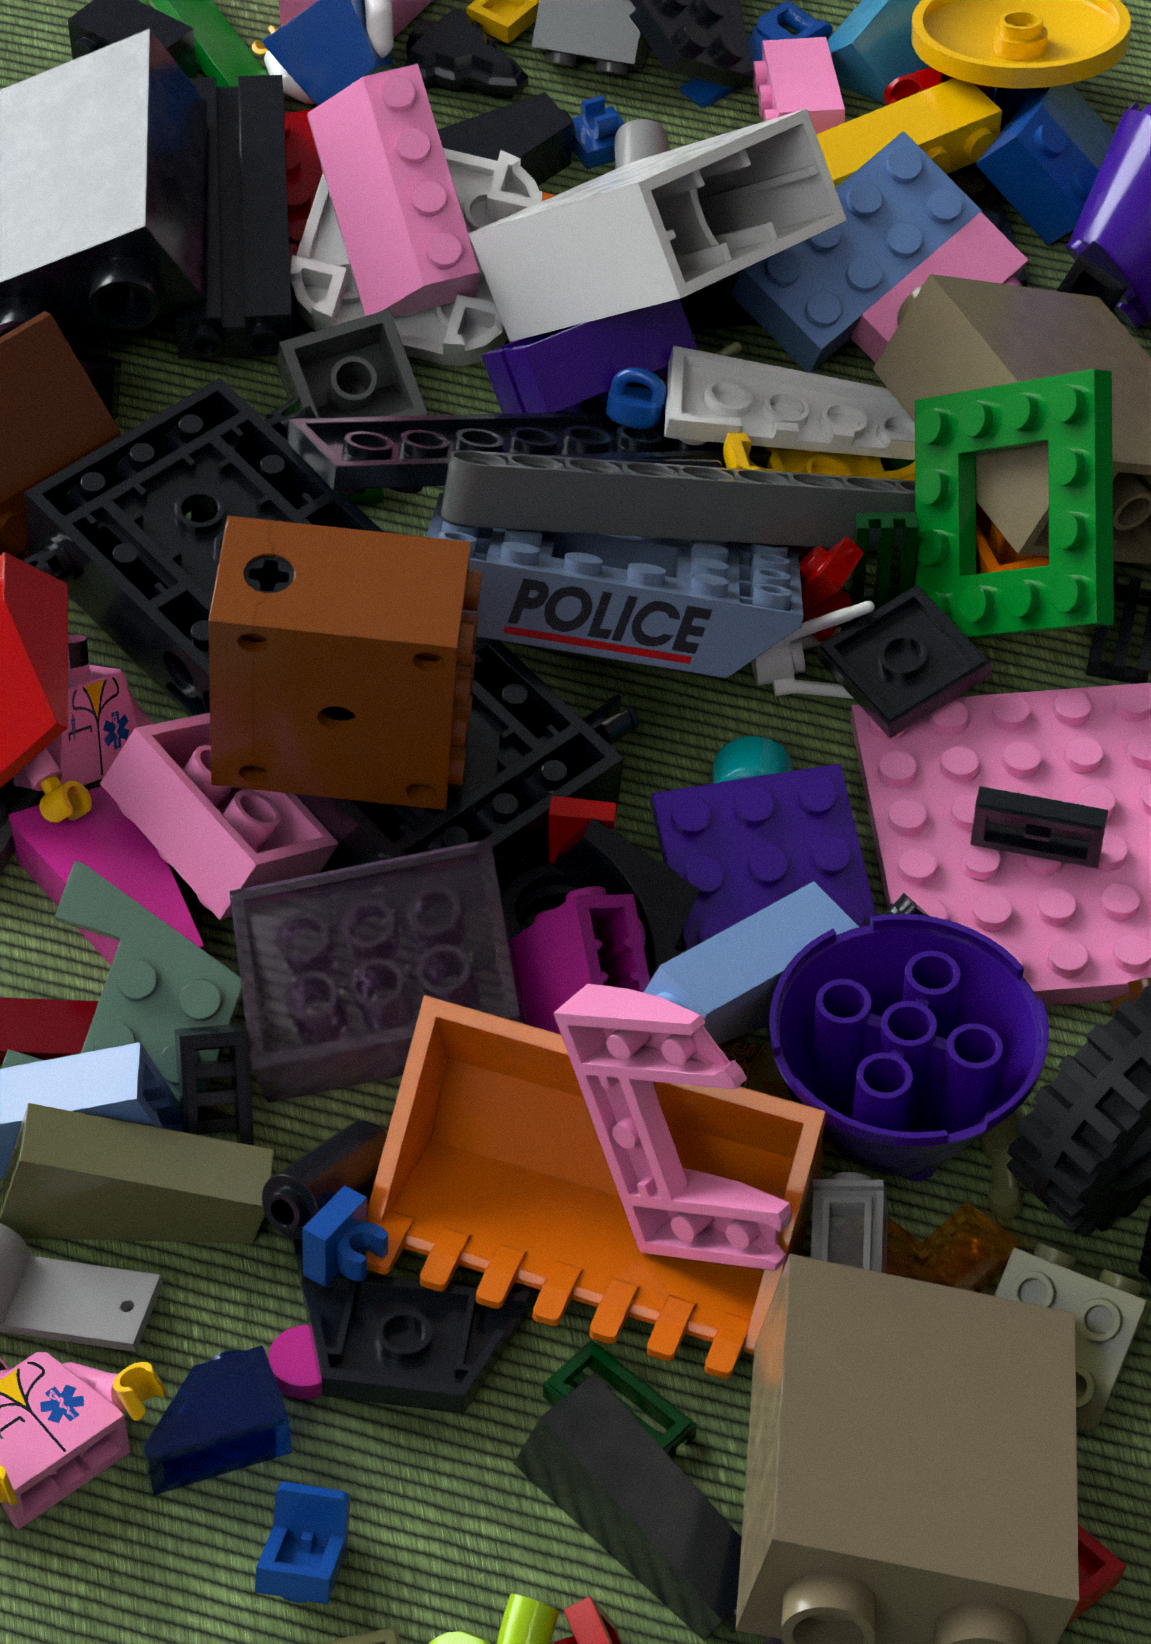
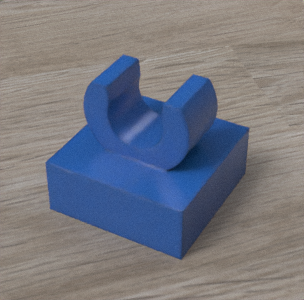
[571,95,625,170]
[302,1185,388,1287]

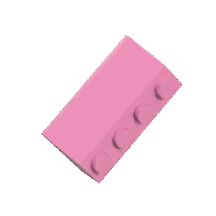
[307,64,479,317]

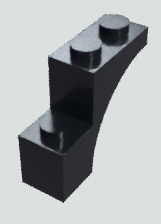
[553,818,700,981]

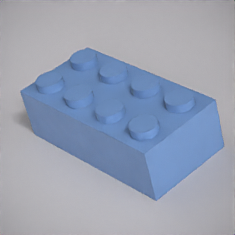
[731,131,982,373]

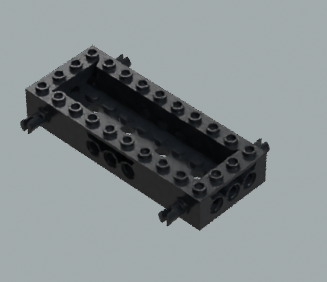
[22,378,639,951]

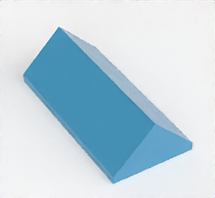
[827,0,930,104]

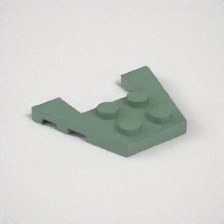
[1,860,246,1111]

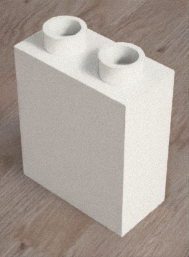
[468,108,847,342]

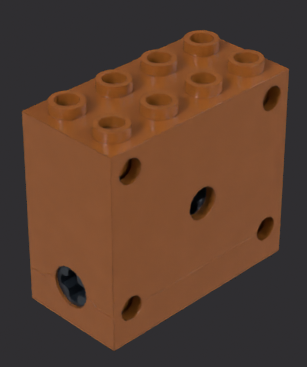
[208,515,482,810]

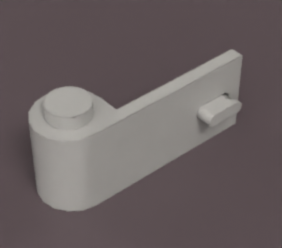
[0,1223,163,1352]

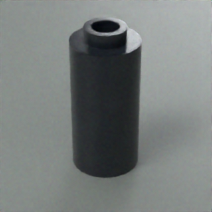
[262,1121,387,1240]

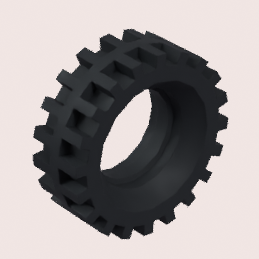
[1007,985,1151,1237]

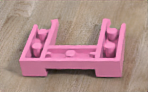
[554,983,792,1271]

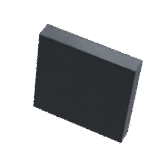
[816,585,992,739]

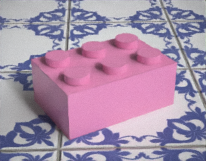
[100,713,339,920]

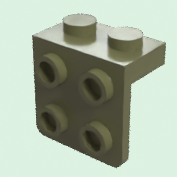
[995,1243,1151,1430]

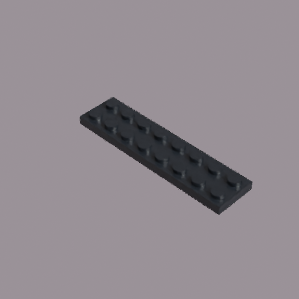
[286,410,772,495]

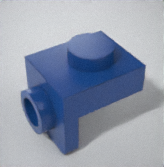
[255,1482,350,1604]

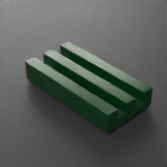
[849,512,919,610]
[543,1339,697,1459]

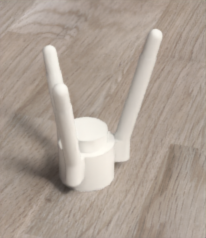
[751,601,874,699]

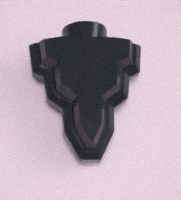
[403,8,528,99]

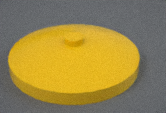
[911,0,1131,89]

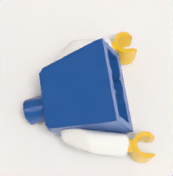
[252,0,394,106]

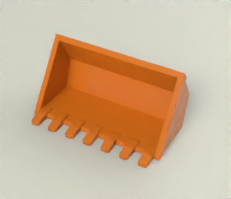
[365,995,826,1379]

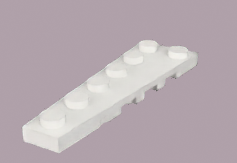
[664,346,915,460]

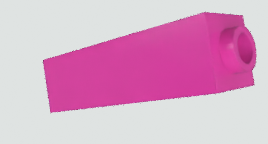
[8,786,205,965]

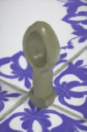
[980,1107,1025,1219]

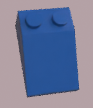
[975,84,1114,246]

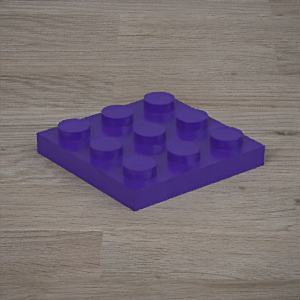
[650,764,876,952]

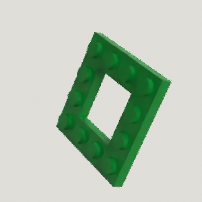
[915,369,1114,640]

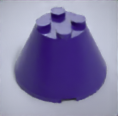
[1065,102,1151,330]
[769,914,1049,1181]

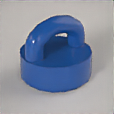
[606,367,667,429]

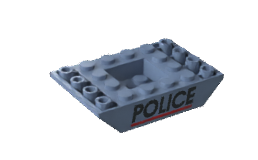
[426,493,804,678]

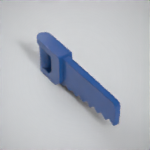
[680,1,833,108]

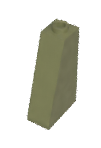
[0,1103,274,1244]

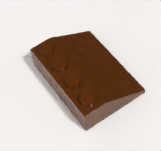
[0,311,121,557]

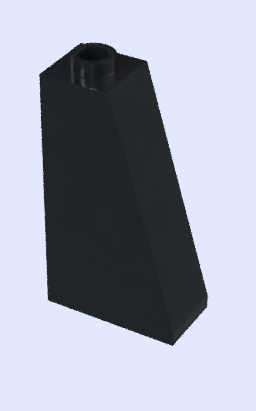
[438,92,576,186]
[514,1372,742,1641]

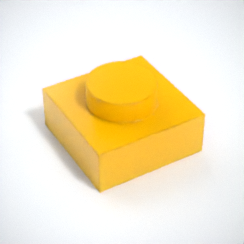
[466,0,540,44]

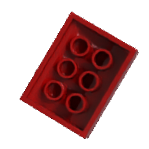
[0,552,68,788]

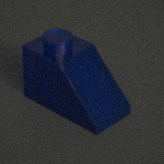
[144,1345,292,1496]

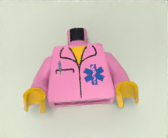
[14,635,155,823]
[0,1352,168,1530]

